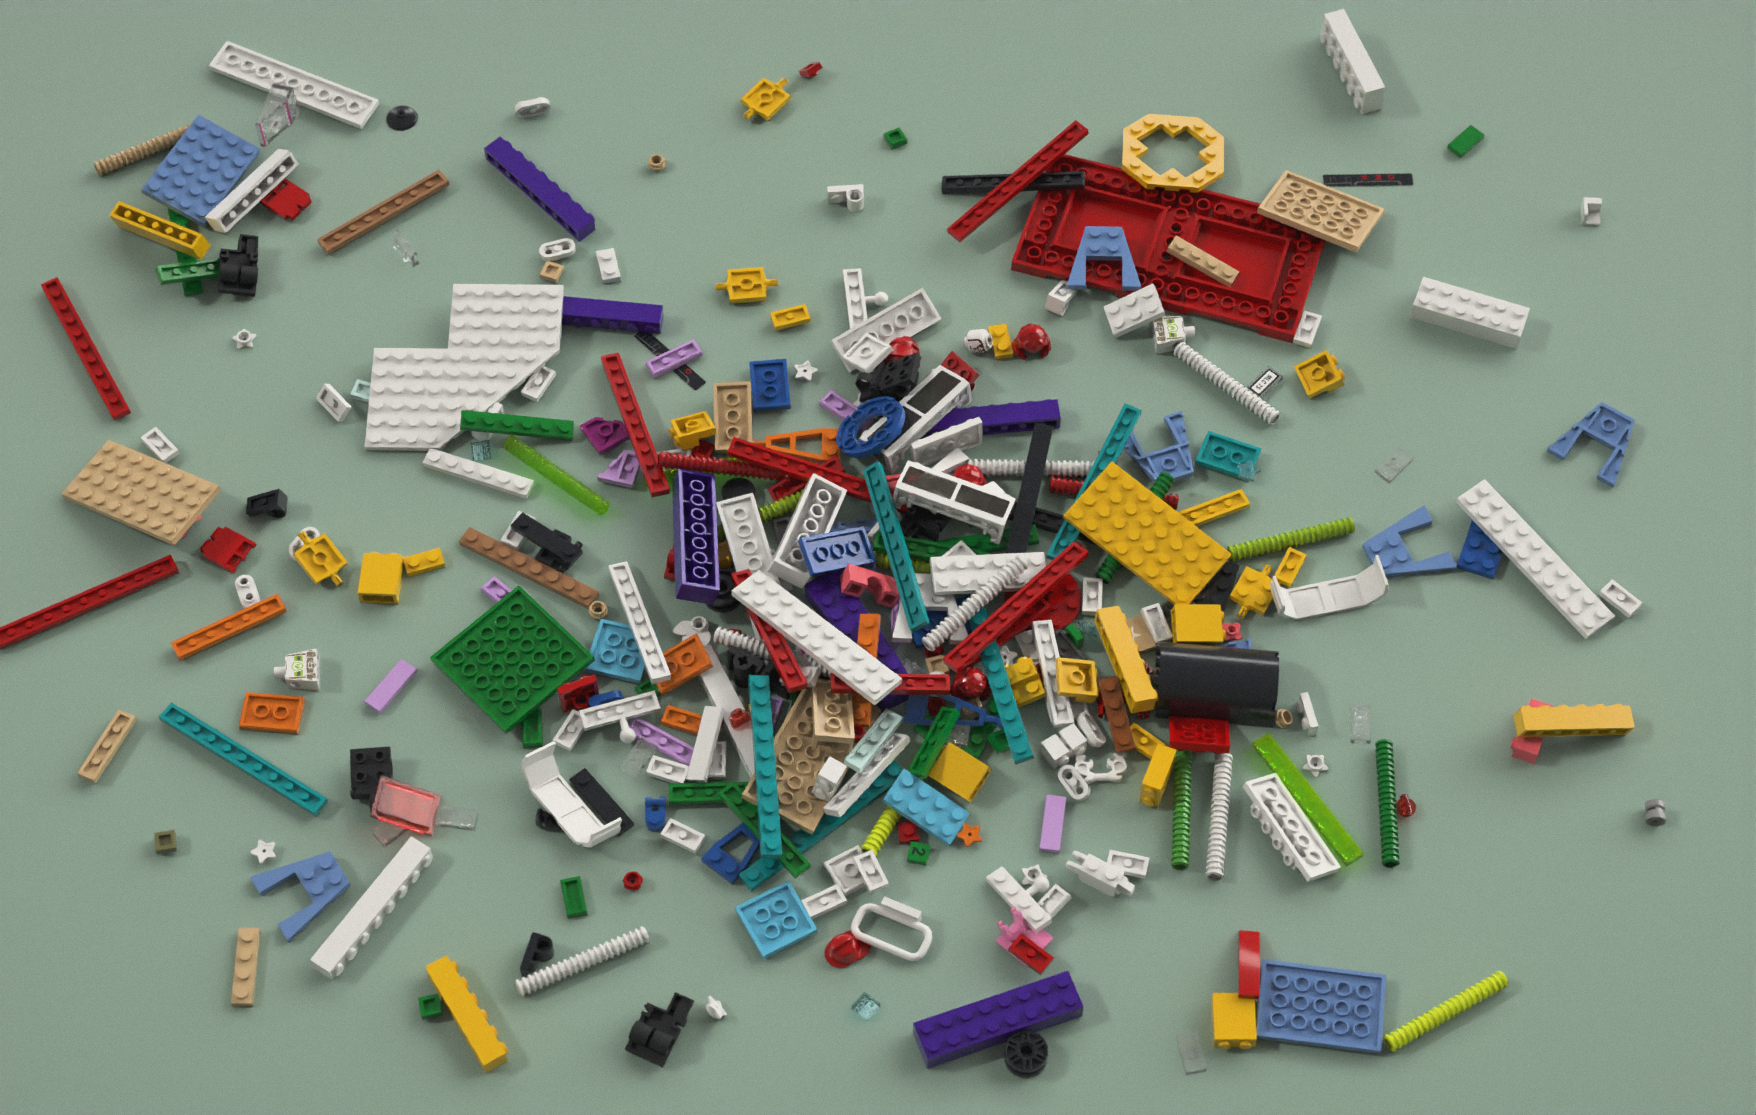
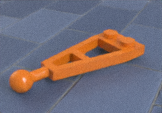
[753,428,841,464]

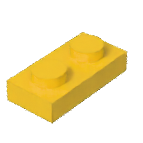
[770,304,811,331]
[988,324,1014,360]
[1274,547,1307,588]
[403,548,445,577]
[1130,723,1166,760]

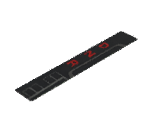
[1323,173,1413,186]
[634,332,706,391]

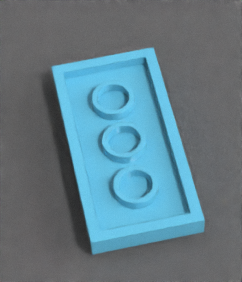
[882,769,970,846]

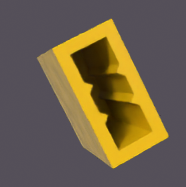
[357,552,404,604]
[1171,604,1226,646]
[928,742,992,804]
[1139,744,1177,808]
[1211,993,1257,1050]

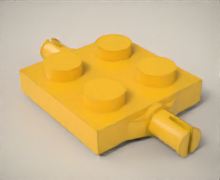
[741,77,791,121]
[715,267,778,304]
[293,531,348,586]
[1229,564,1281,619]

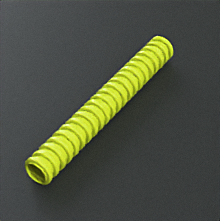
[861,757,938,857]
[1384,971,1508,1052]

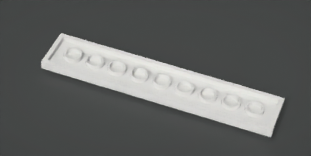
[209,41,379,129]
[1456,479,1615,639]
[716,493,801,670]
[732,570,902,705]

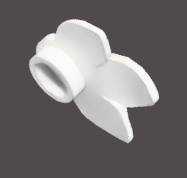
[673,616,711,646]

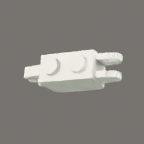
[1066,851,1135,897]

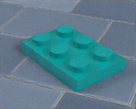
[1195,431,1262,482]

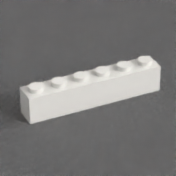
[205,149,299,233]

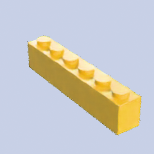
[109,201,211,260]
[1094,606,1158,713]
[1513,704,1635,737]
[425,955,508,1073]

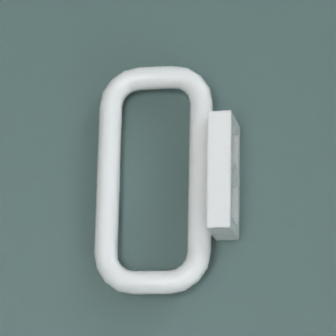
[851,896,933,961]

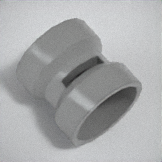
[1645,799,1666,826]

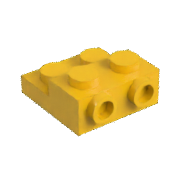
[1294,350,1346,399]
[669,411,716,450]
[1004,657,1047,708]
[1055,657,1099,703]

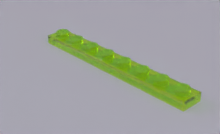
[1252,733,1364,866]

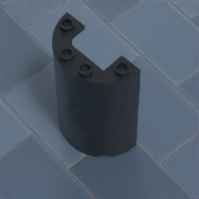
[1152,642,1279,727]

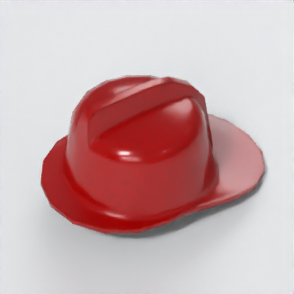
[825,930,871,968]

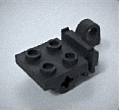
[218,234,259,297]
[855,353,921,402]
[900,504,952,541]
[727,645,790,700]
[350,746,393,817]
[625,992,694,1067]

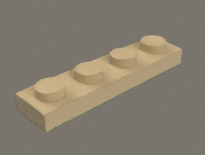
[1166,236,1239,287]
[77,709,137,784]
[231,928,260,1007]

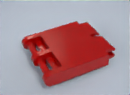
[259,178,312,221]
[200,526,257,574]

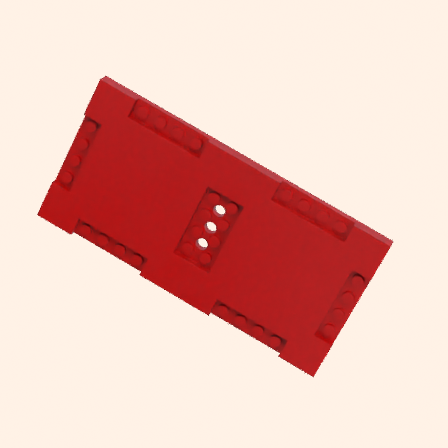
[1011,154,1326,343]

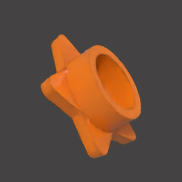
[956,823,982,847]

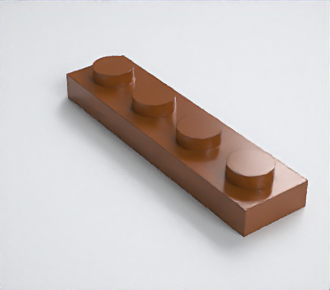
[1098,676,1136,754]

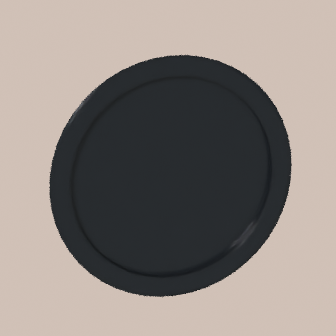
[386,105,418,131]
[721,477,756,500]

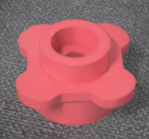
[1222,622,1242,641]

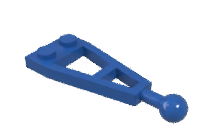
[904,695,1004,730]
[701,823,760,885]

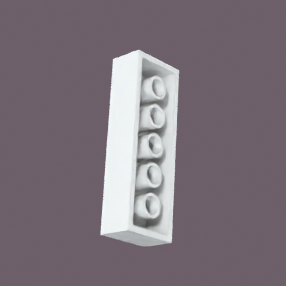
[1320,9,1385,115]
[1410,277,1530,349]
[767,473,847,589]

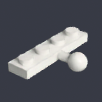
[843,268,888,329]
[579,690,660,743]
[986,867,1052,934]

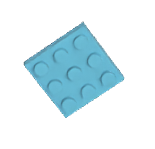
[584,619,657,684]
[735,880,818,960]

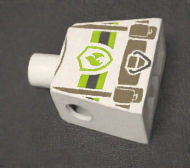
[1151,316,1195,354]
[274,649,319,691]

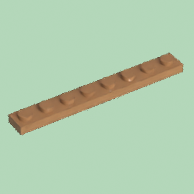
[317,170,449,255]
[459,527,599,609]

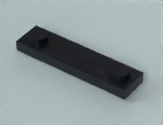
[510,512,583,567]
[569,768,634,837]

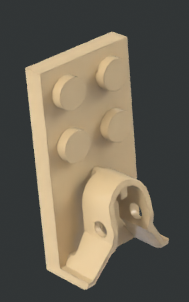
[713,381,753,453]
[811,679,855,753]

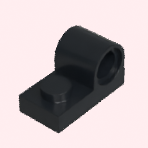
[246,489,288,518]
[520,932,554,978]

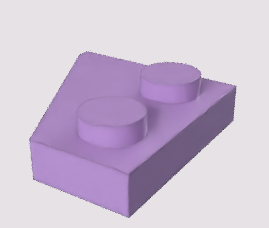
[597,450,640,489]

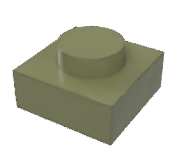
[154,830,177,854]

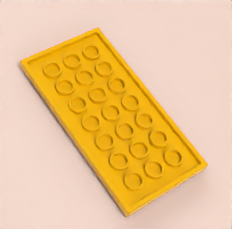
[1063,461,1232,605]

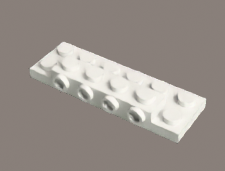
[1243,773,1341,882]

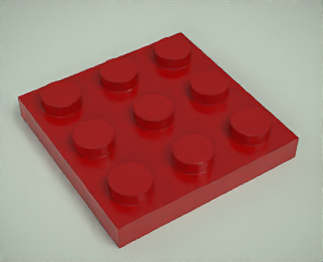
[1169,716,1230,755]

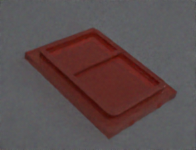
[370,776,442,837]

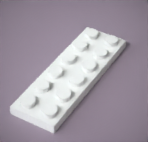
[830,288,942,373]
[930,552,1046,595]

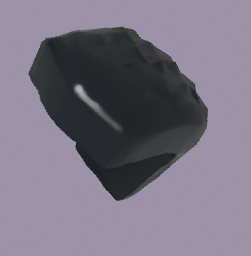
[535,807,562,831]

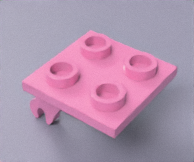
[996,906,1053,967]

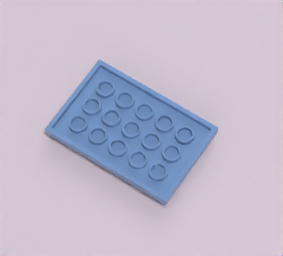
[141,114,260,227]
[1256,959,1386,1054]

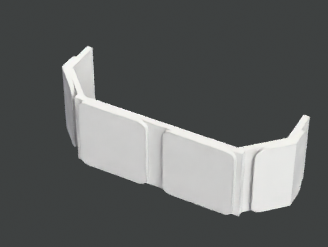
[1269,555,1389,621]
[521,741,622,848]

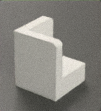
[1580,197,1602,226]

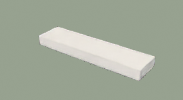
[686,706,725,783]

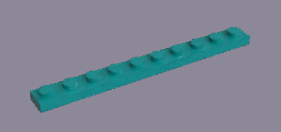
[1047,403,1142,560]
[863,461,930,632]
[963,600,1034,765]
[748,675,782,858]
[159,702,328,817]
[739,760,903,892]

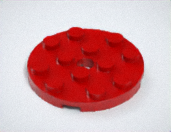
[1004,565,1082,632]

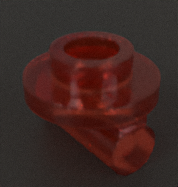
[728,708,751,729]
[1396,794,1416,817]

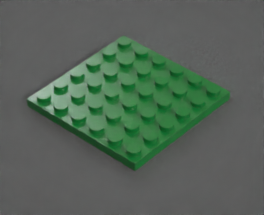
[430,585,595,734]

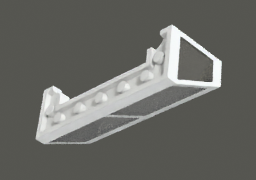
[859,365,973,474]
[893,461,1016,545]

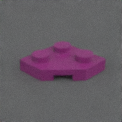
[580,417,630,455]

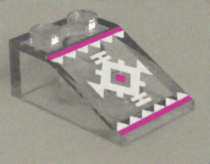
[255,84,300,147]

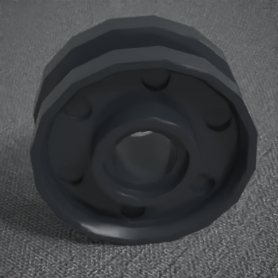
[705,569,740,613]
[1004,1030,1048,1078]

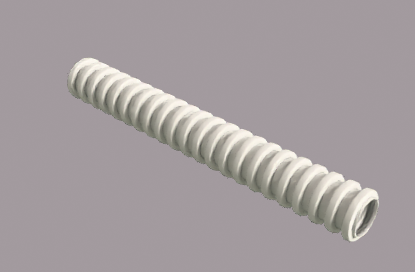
[1173,342,1280,425]
[968,459,1095,478]
[922,555,1029,651]
[713,626,832,679]
[1205,753,1233,880]
[515,926,650,997]

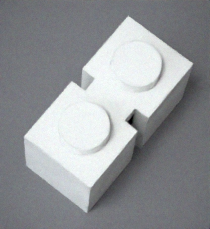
[1040,723,1087,769]
[811,756,847,802]

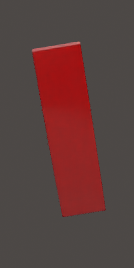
[767,455,846,501]
[1238,930,1260,1000]

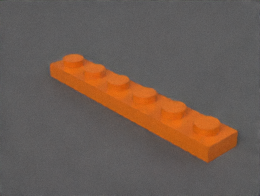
[171,593,287,661]
[852,614,881,727]

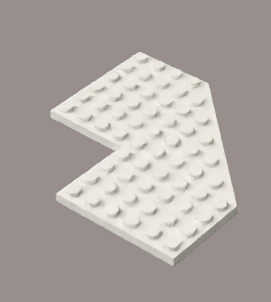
[365,284,564,451]

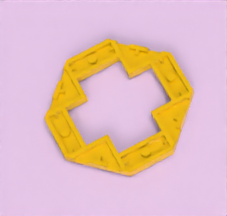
[1122,114,1224,193]

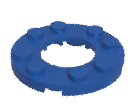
[836,396,905,459]

